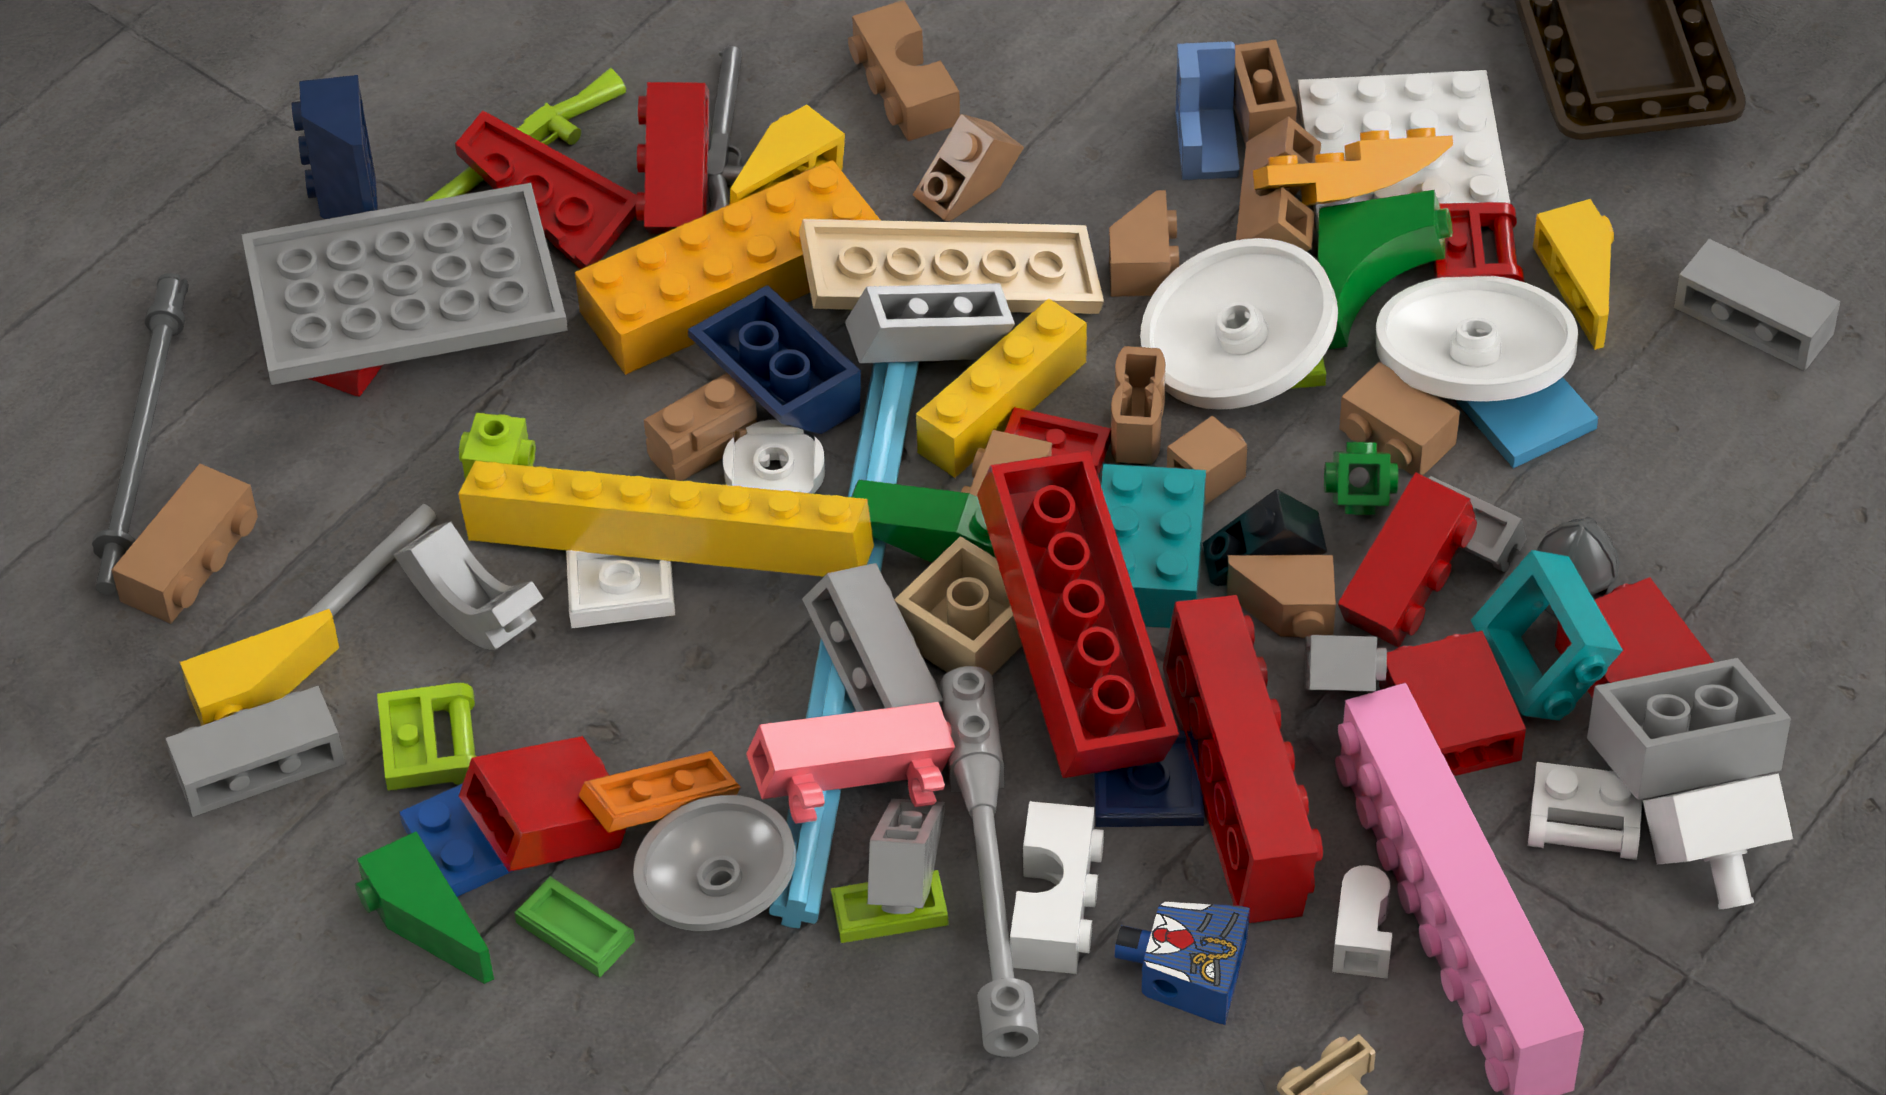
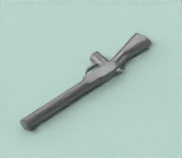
[708,46,744,213]

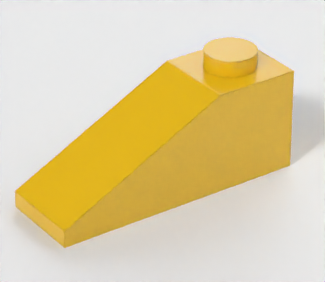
[729,104,845,205]
[1533,199,1614,350]
[180,609,339,726]

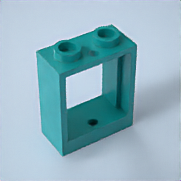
[1470,550,1623,721]

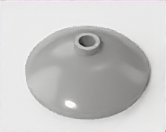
[633,795,796,931]

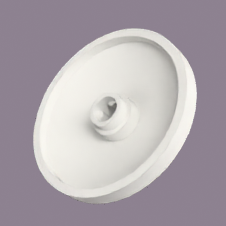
[1140,238,1338,410]
[1376,276,1578,401]

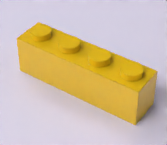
[916,299,1087,478]

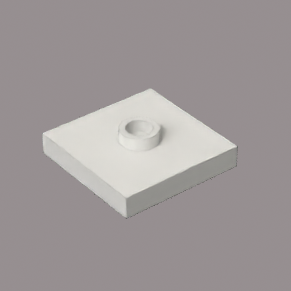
[566,550,675,628]

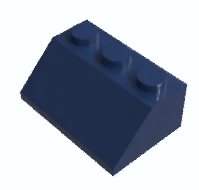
[292,75,378,219]
[688,285,861,434]

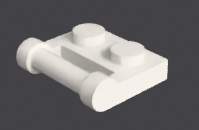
[1527,762,1643,860]

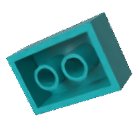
[1101,464,1206,628]

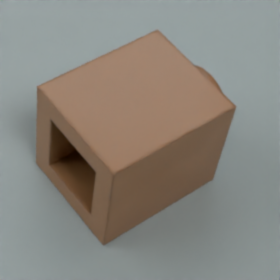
[1167,415,1247,505]

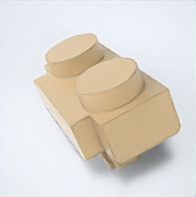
[1277,1034,1376,1095]

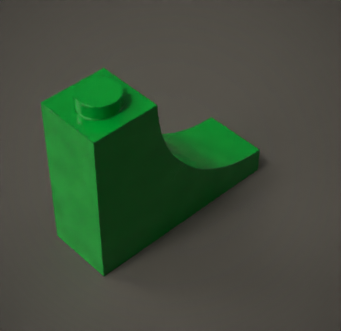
[1318,190,1453,350]

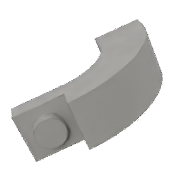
[394,521,544,650]

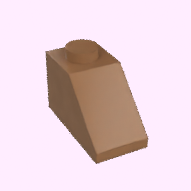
[1227,555,1336,638]

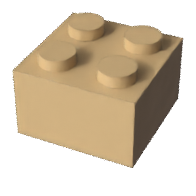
[894,536,1022,675]

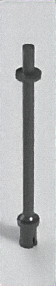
[92,273,189,595]

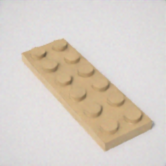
[799,219,1104,314]

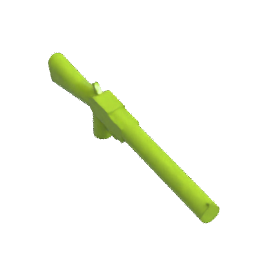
[424,68,626,202]

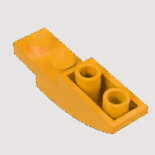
[1253,128,1453,206]

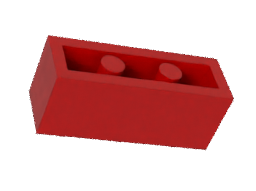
[636,82,709,234]
[1338,472,1477,648]

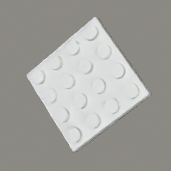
[1297,70,1510,231]

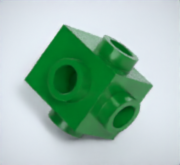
[1324,442,1398,515]

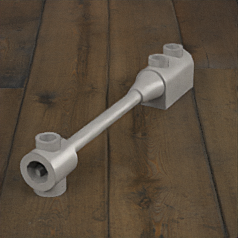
[940,666,1039,1058]

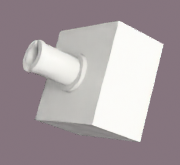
[1643,774,1793,909]

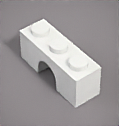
[1010,801,1104,974]

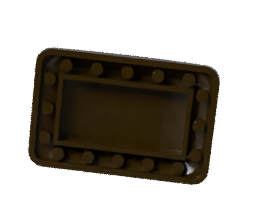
[1514,0,1746,140]

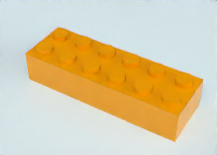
[575,160,881,375]

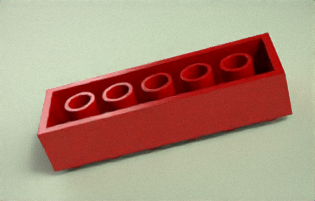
[977,450,1179,778]
[1163,595,1323,923]

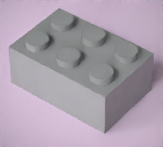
[1587,658,1791,800]

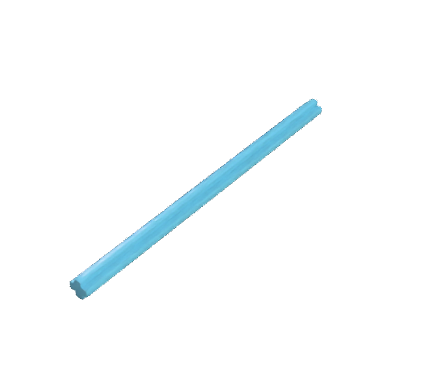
[769,361,919,928]

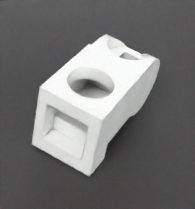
[1332,865,1392,978]

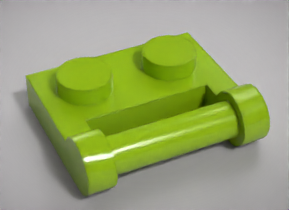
[377,683,477,791]

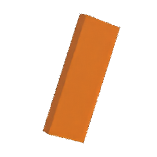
[579,751,741,832]

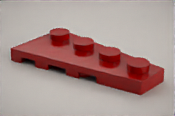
[455,110,636,270]

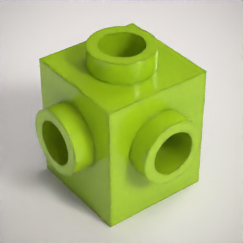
[459,413,536,480]

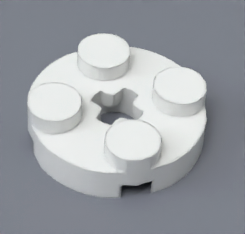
[723,420,825,494]

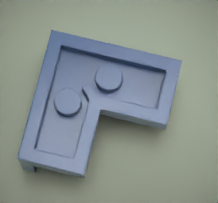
[1175,42,1240,180]

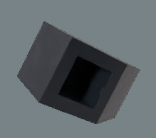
[1202,489,1327,586]

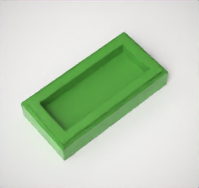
[514,876,635,978]

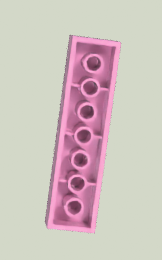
[1335,683,1584,1095]

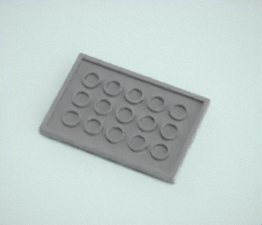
[241,183,568,385]

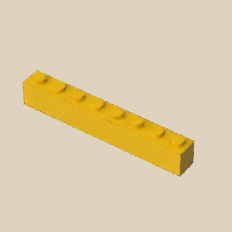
[458,461,874,577]

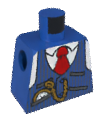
[1114,902,1250,1025]

